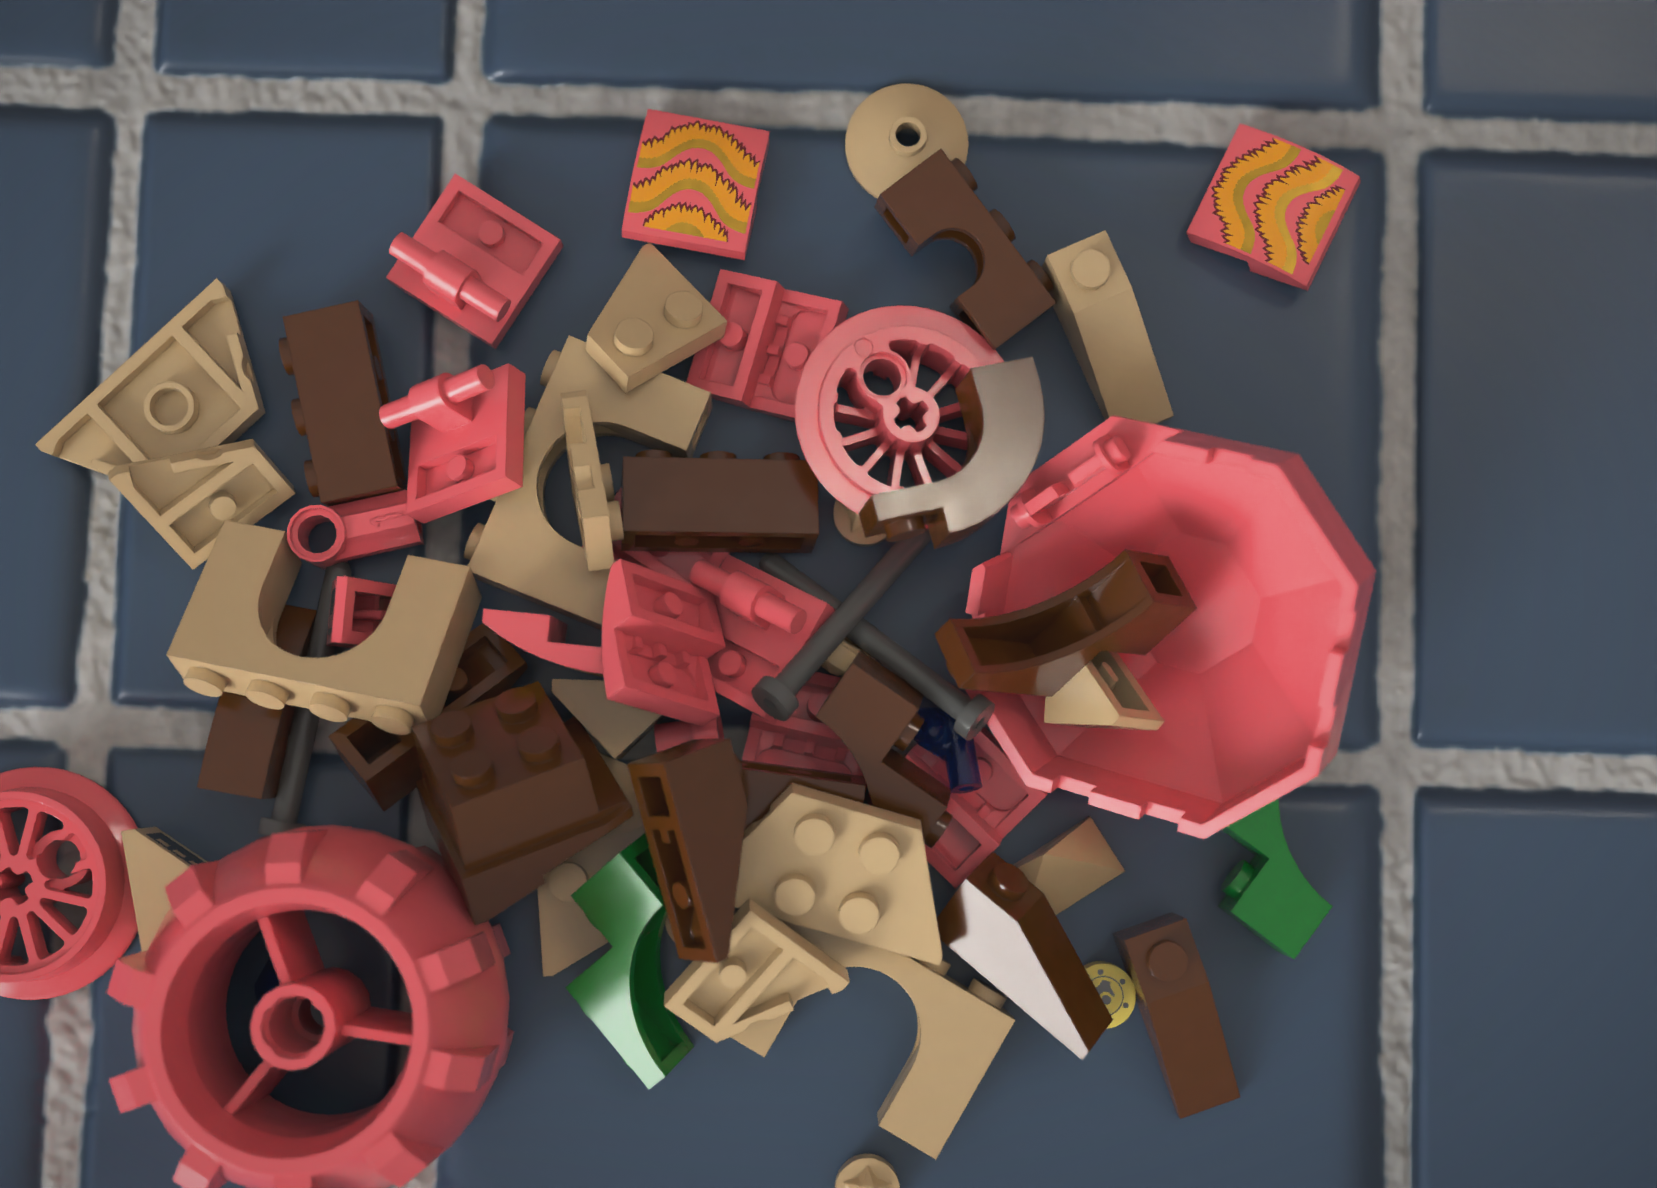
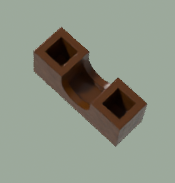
[874,149,1056,350]

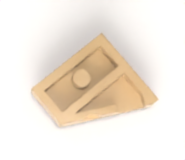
[586,243,727,393]
[560,390,624,571]
[109,439,296,570]
[664,898,850,1043]

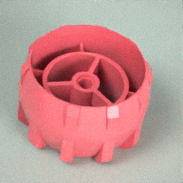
[107,825,514,1188]

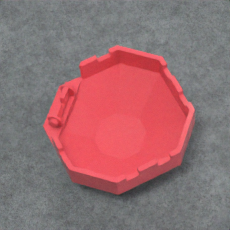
[965,415,1376,839]

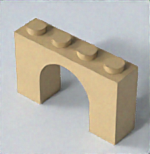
[464,335,713,630]
[166,520,482,735]
[731,920,1015,1159]

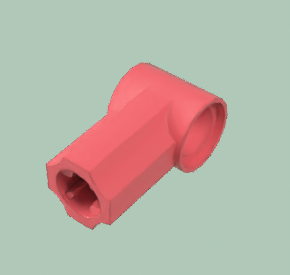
[287,490,424,569]

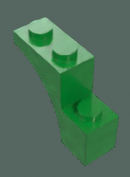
[1218,798,1333,959]
[565,833,695,1089]

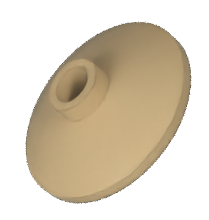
[845,83,968,199]

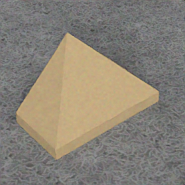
[1013,816,1125,915]

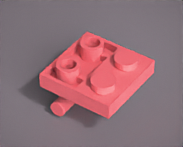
[386,173,564,349]
[379,363,526,524]
[690,554,836,724]

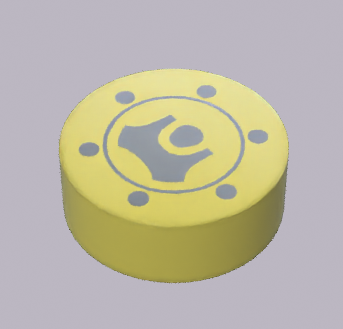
[1084,961,1136,1029]

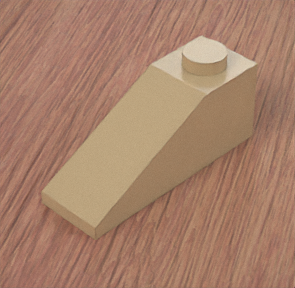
[1042,230,1174,424]

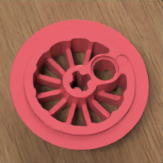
[795,305,1004,529]
[0,767,138,1000]

